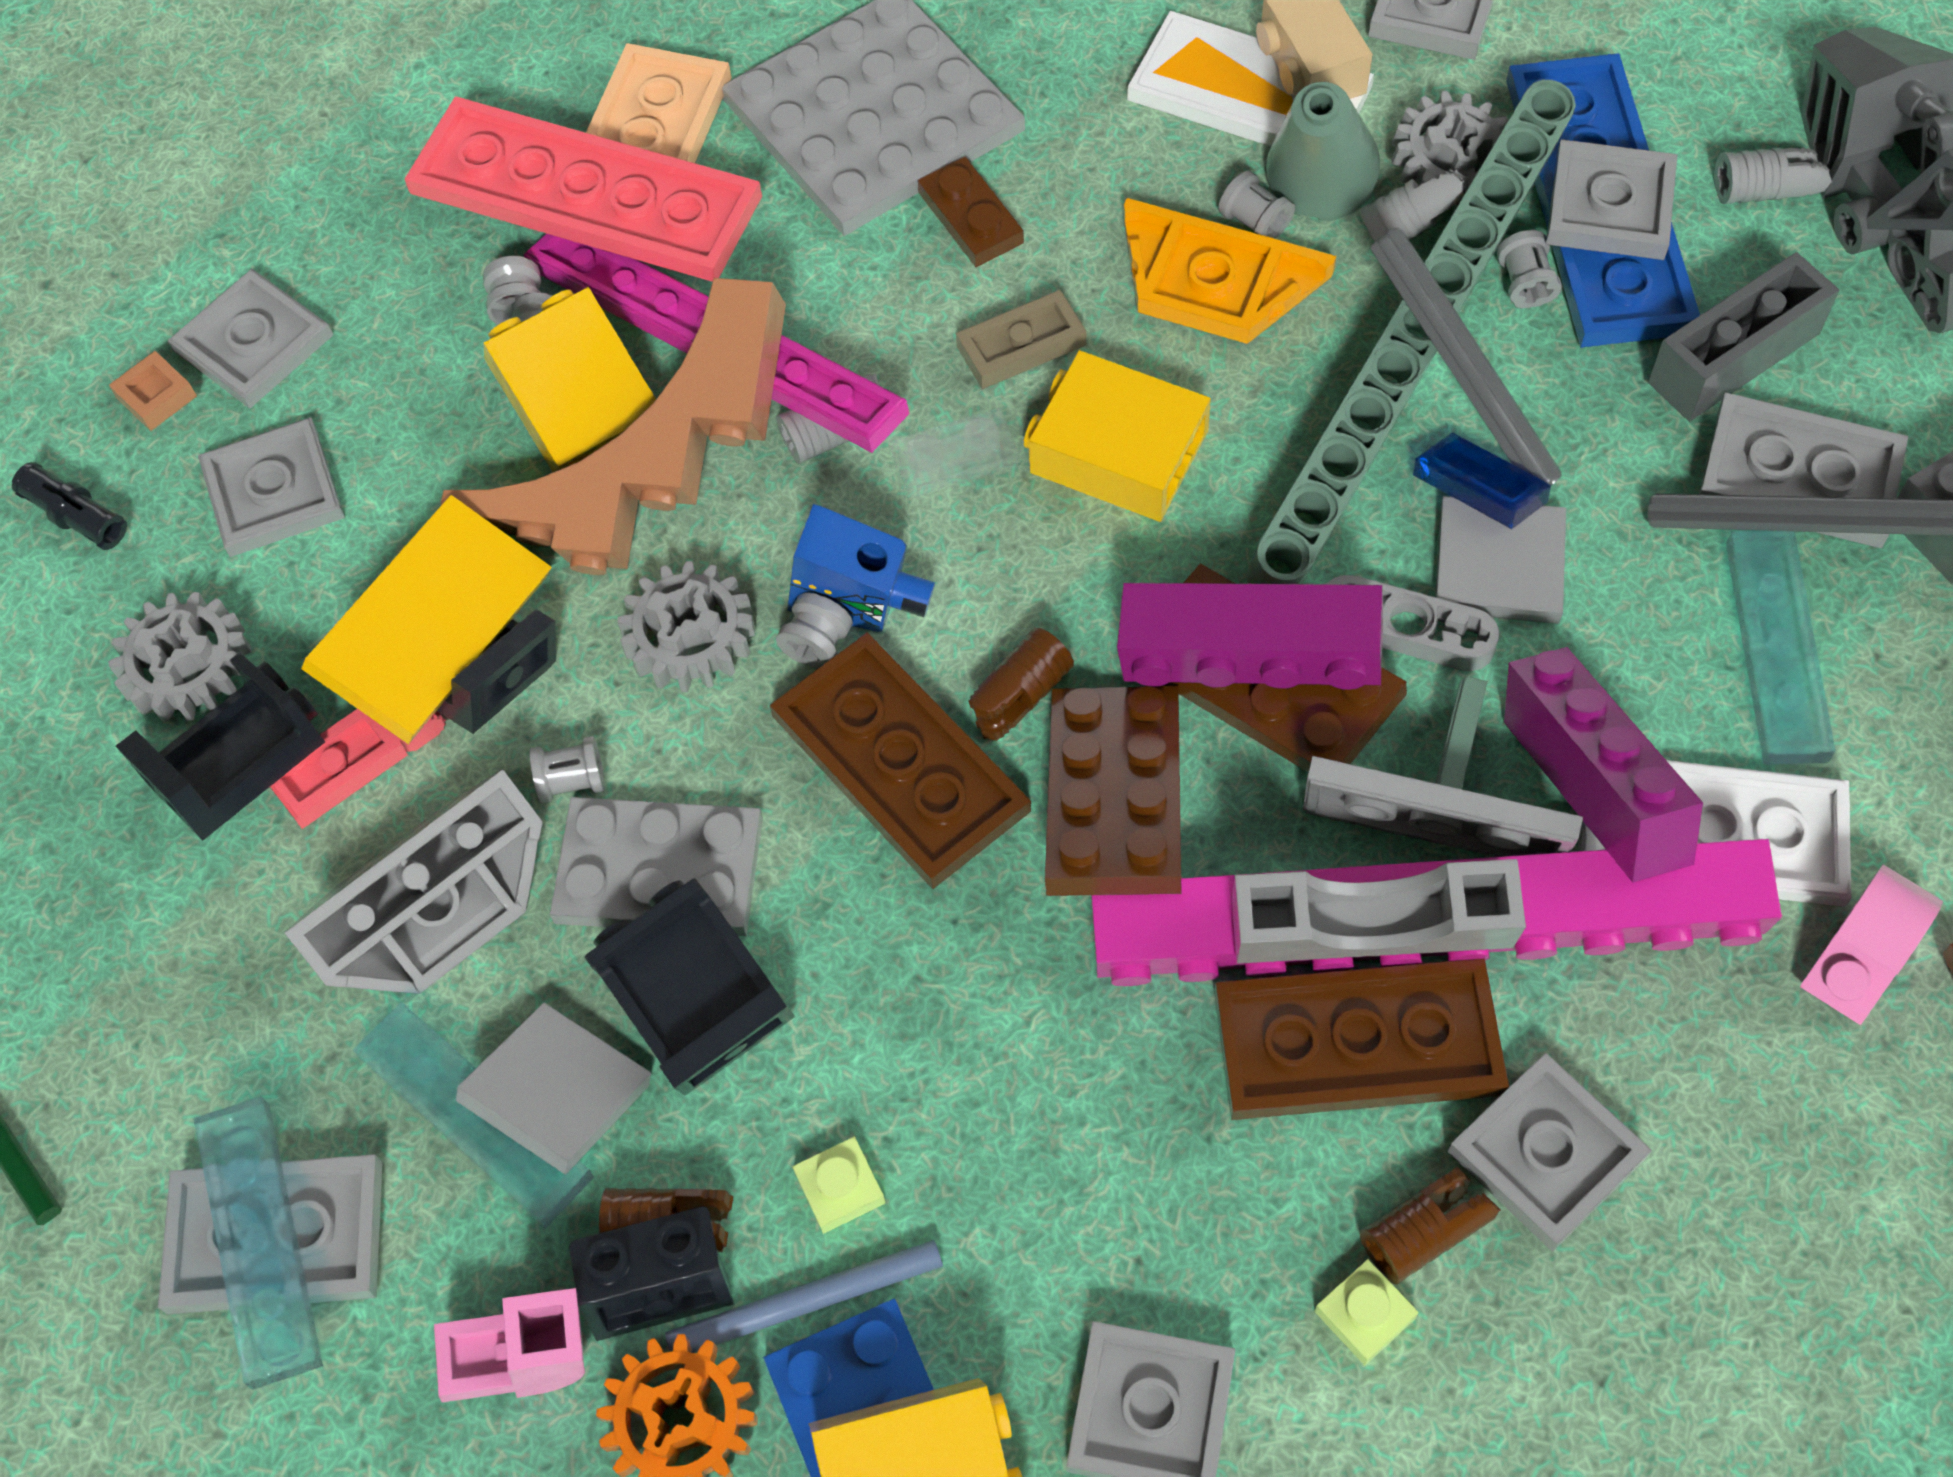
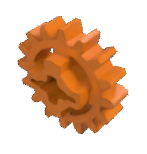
[596,1334,758,1477]

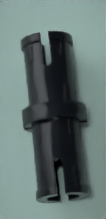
[11,462,127,550]

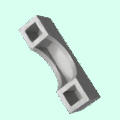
[1231,859,1526,964]

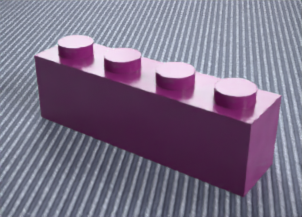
[1117,583,1383,690]
[1504,647,1703,883]

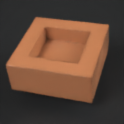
[109,351,197,431]

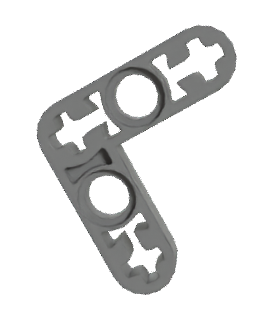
[1326,575,1499,671]

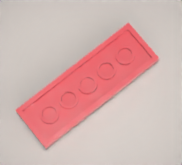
[404,96,762,282]

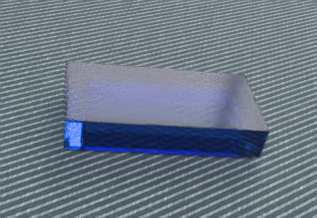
[1413,433,1551,530]

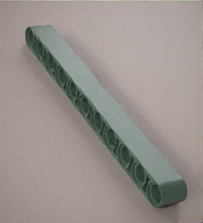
[1246,80,1576,584]

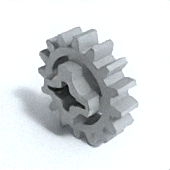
[1391,91,1509,205]
[618,561,755,692]
[108,592,252,722]

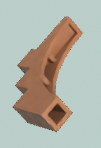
[441,278,786,575]

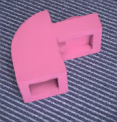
[1800,864,1943,1025]
[434,1288,585,1403]

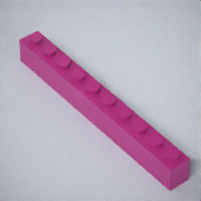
[1091,839,1782,986]

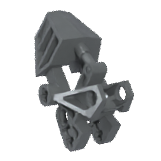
[1801,27,1953,333]

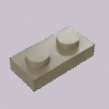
[956,290,1086,389]

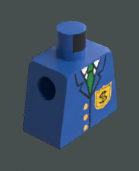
[787,504,936,632]

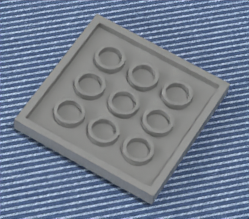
[722,0,1025,236]

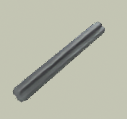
[1371,228,1562,493]
[1648,493,1953,536]

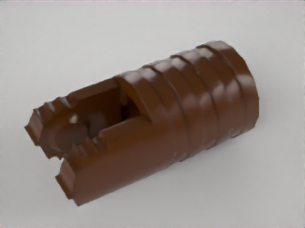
[968,627,1074,741]
[1360,1167,1501,1285]
[599,1188,734,1252]

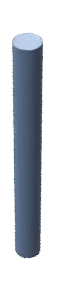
[665,1240,943,1353]

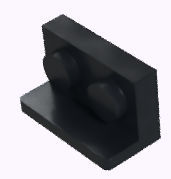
[569,1207,734,1341]

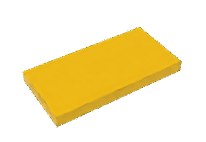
[301,495,552,745]

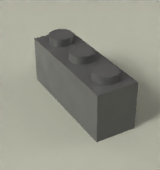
[1648,252,1840,422]

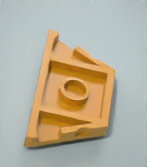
[1124,198,1337,344]

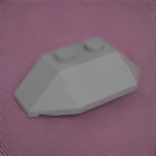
[284,769,543,994]

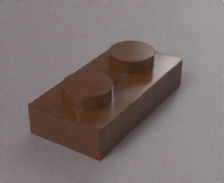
[917,157,1024,267]

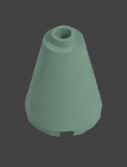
[1266,82,1380,221]

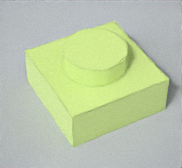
[792,1136,886,1234]
[1315,1259,1419,1366]

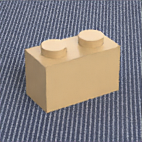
[1256,0,1373,99]

